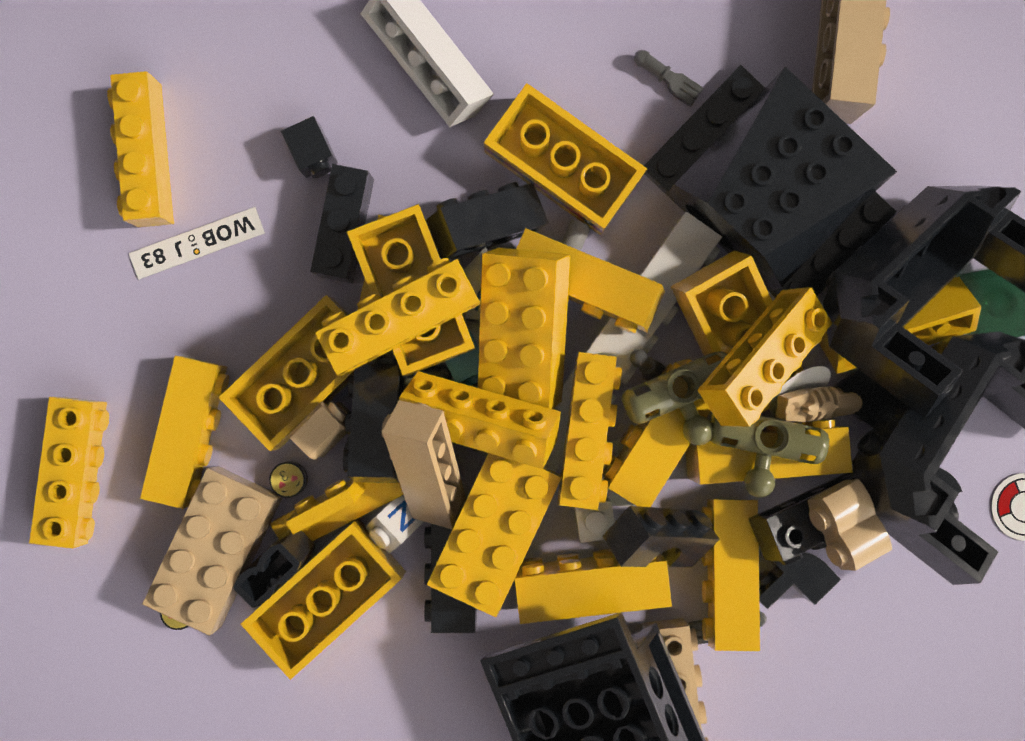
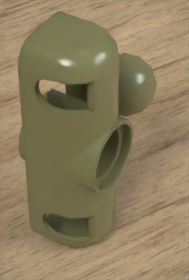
[621,351,727,445]
[710,415,830,498]

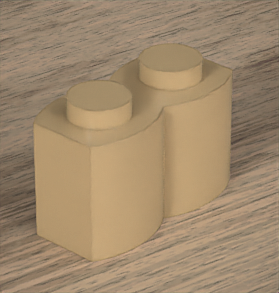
[289,401,350,460]
[808,479,892,571]

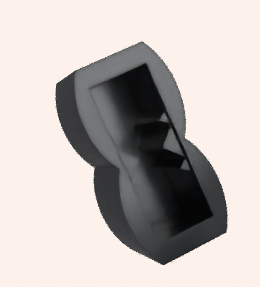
[233,529,316,608]

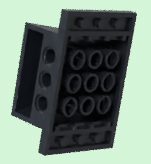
[644,65,897,298]
[480,612,706,741]

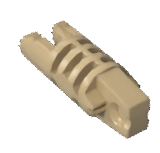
[776,386,863,422]

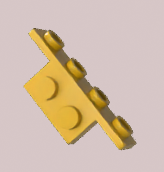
[271,479,404,541]

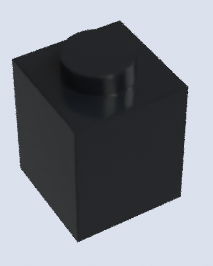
[281,116,338,178]

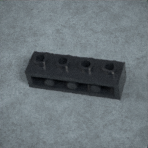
[748,469,855,565]

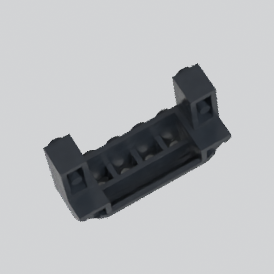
[823,186,1025,418]
[852,331,1025,585]

